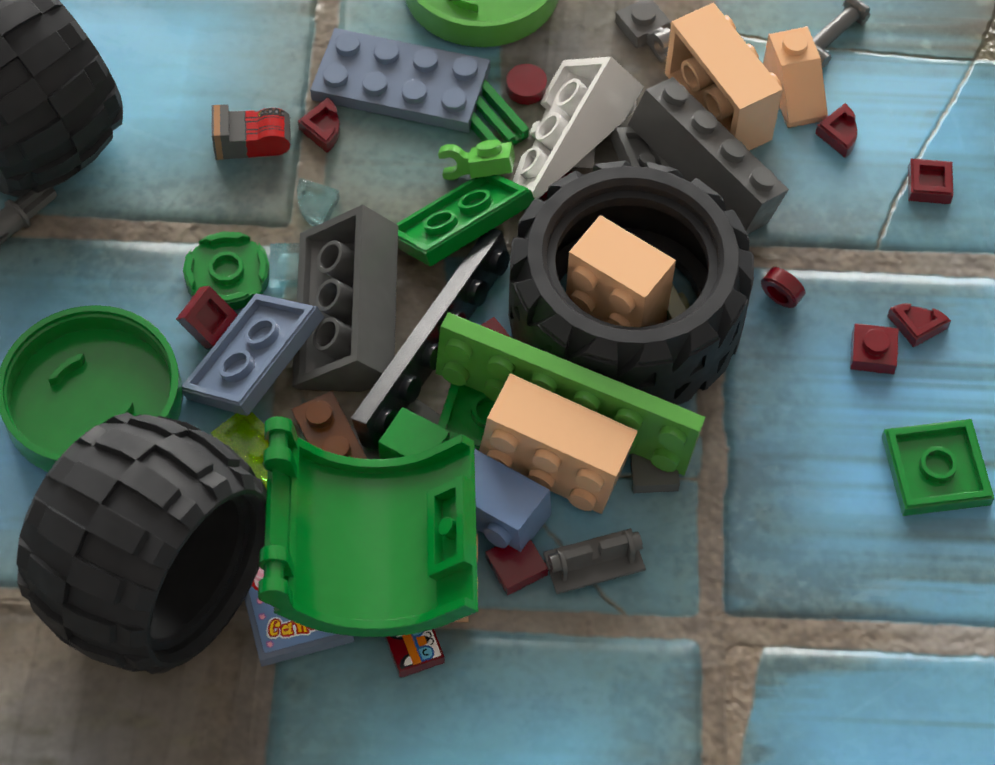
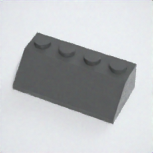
[292,204,398,392]

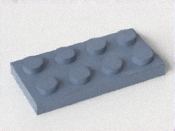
[310,28,490,133]

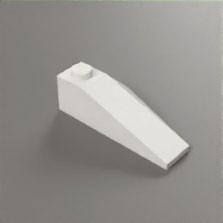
[513,57,644,199]

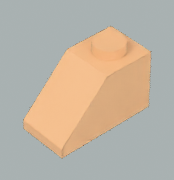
[763,27,828,128]

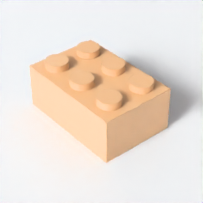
[665,2,783,151]
[566,215,676,327]
[479,373,638,514]

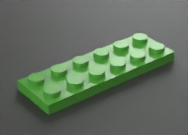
[435,312,706,475]

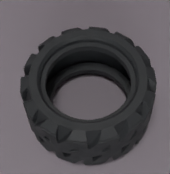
[508,161,754,405]

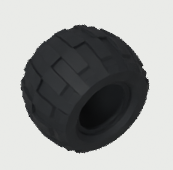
[0,0,123,198]
[16,413,267,674]

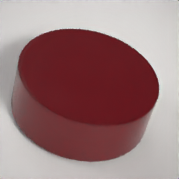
[506,64,547,105]
[761,267,806,308]

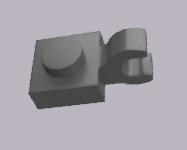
[615,0,671,62]

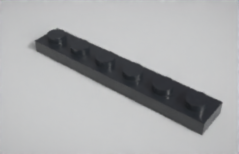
[351,229,510,451]

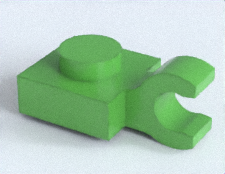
[438,140,515,180]

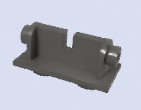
[543,528,646,594]

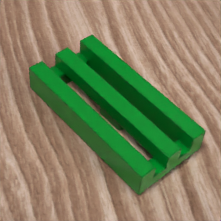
[471,79,529,146]

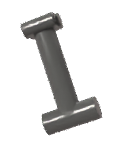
[813,0,870,69]

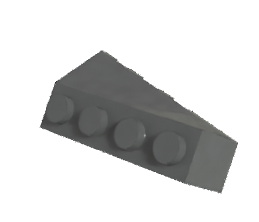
[628,77,789,234]

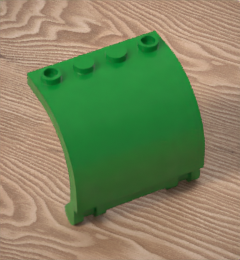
[258,416,478,637]

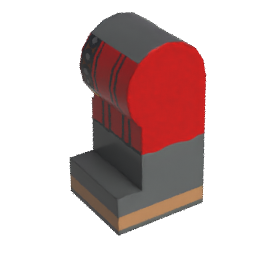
[212,104,291,160]

